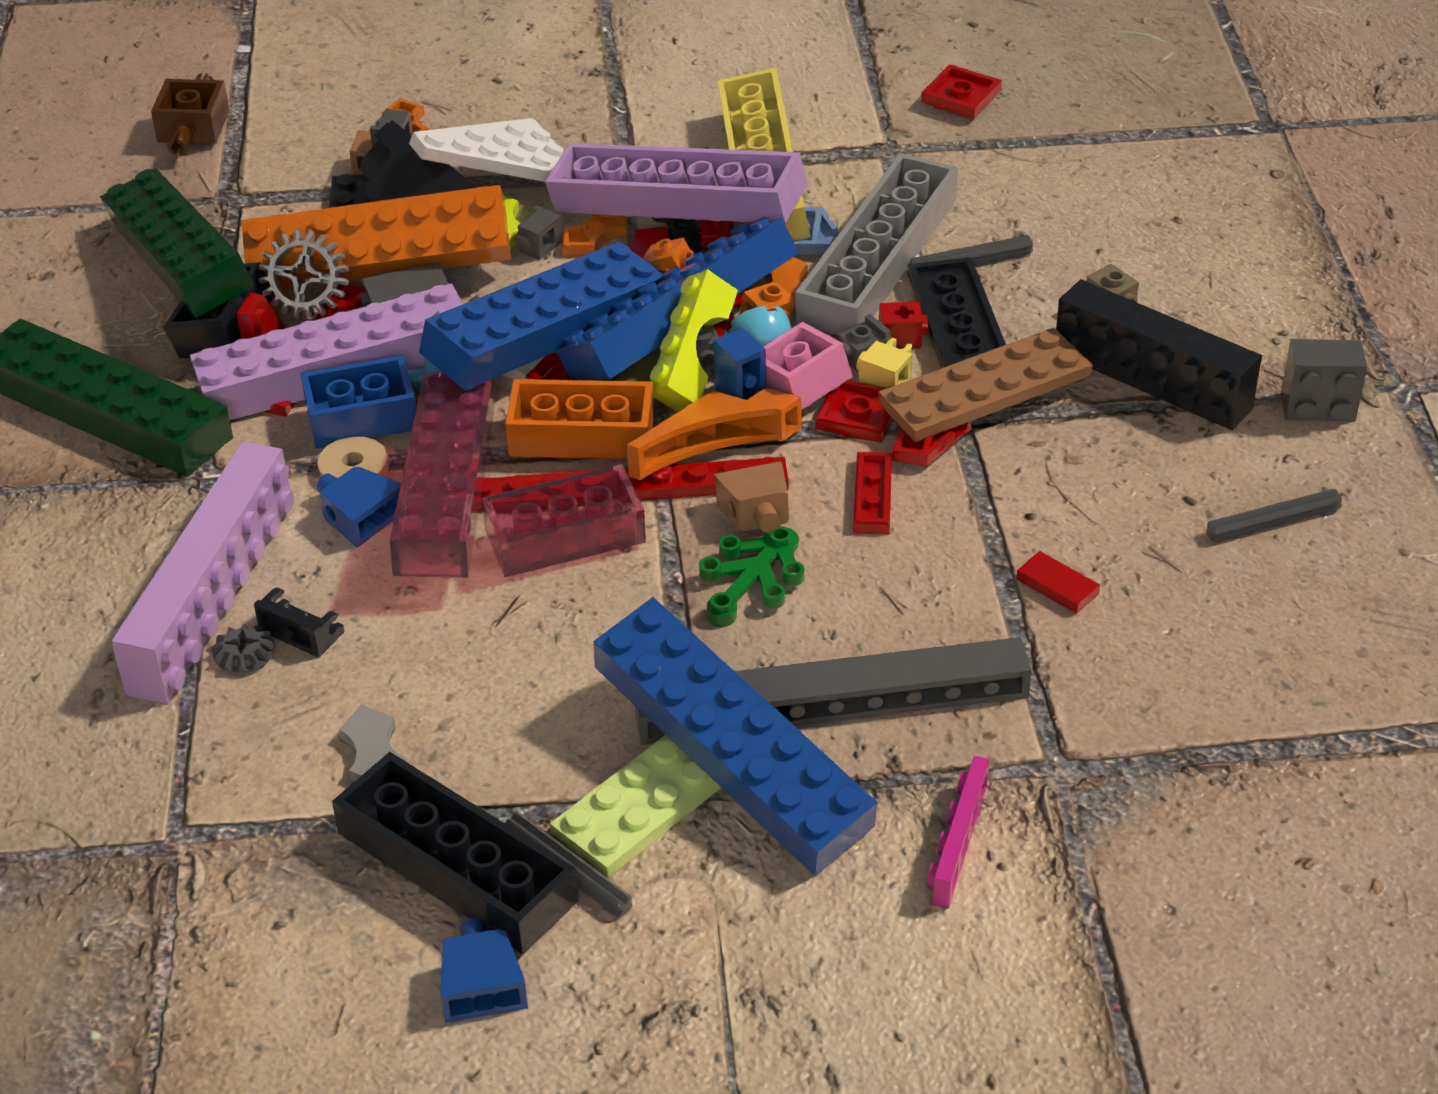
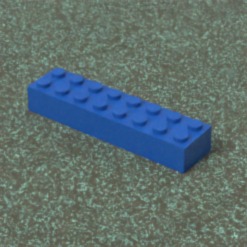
[555,217,799,381]
[419,242,663,391]
[593,597,878,876]

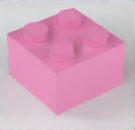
[763,322,853,410]

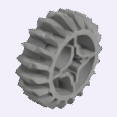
[259,230,349,319]

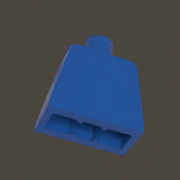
[317,467,407,548]
[440,918,528,1023]

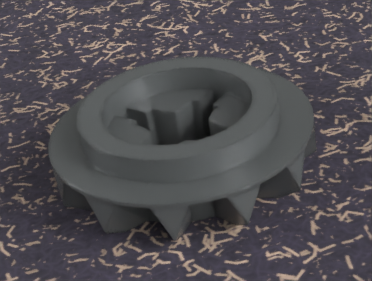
[212,623,275,673]

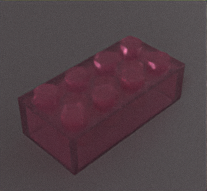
[481,464,646,577]

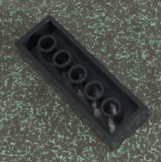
[1056,279,1262,431]
[332,752,579,954]

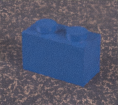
[714,328,766,400]

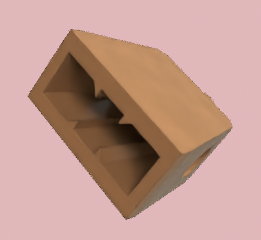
[714,461,789,532]

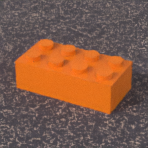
[505,379,654,459]

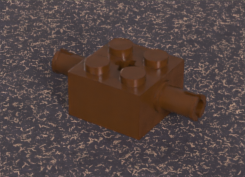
[151,73,230,156]

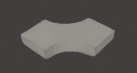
[339,705,405,782]

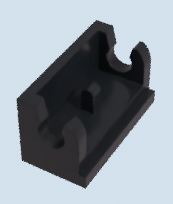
[254,587,345,658]

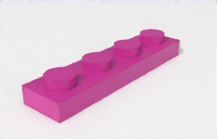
[927,756,990,909]

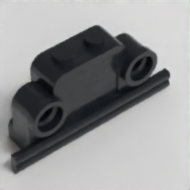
[361,120,478,202]

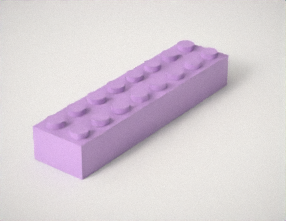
[545,143,808,224]
[190,283,462,420]
[111,441,294,704]

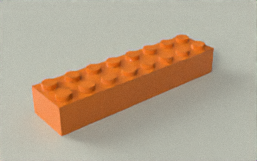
[241,185,512,291]

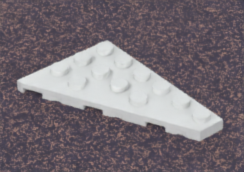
[409,118,564,182]

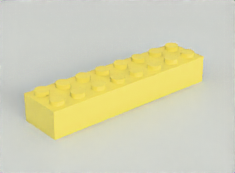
[718,68,811,240]

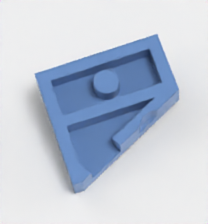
[793,207,838,255]

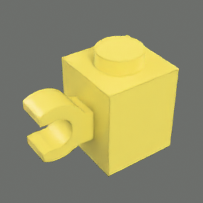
[856,338,912,388]

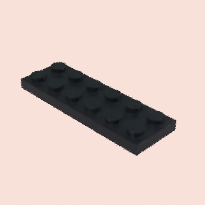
[907,257,1006,368]

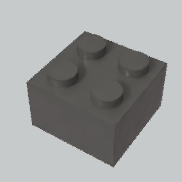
[1281,339,1367,421]

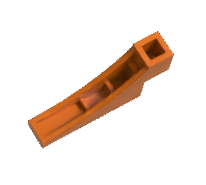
[626,387,802,480]

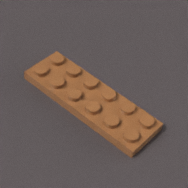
[878,327,1093,442]

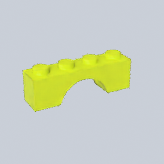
[650,269,738,412]

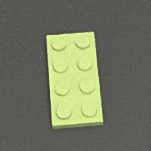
[550,735,721,878]

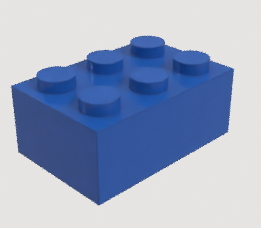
[300,355,419,448]

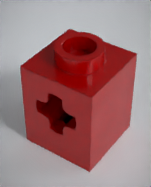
[879,302,928,349]

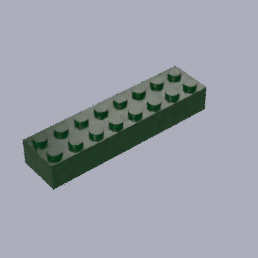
[99,167,254,318]
[0,318,233,477]

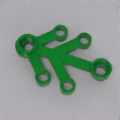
[699,526,804,627]

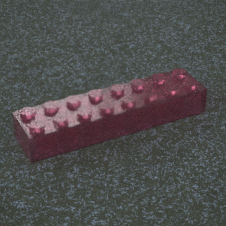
[390,373,494,578]

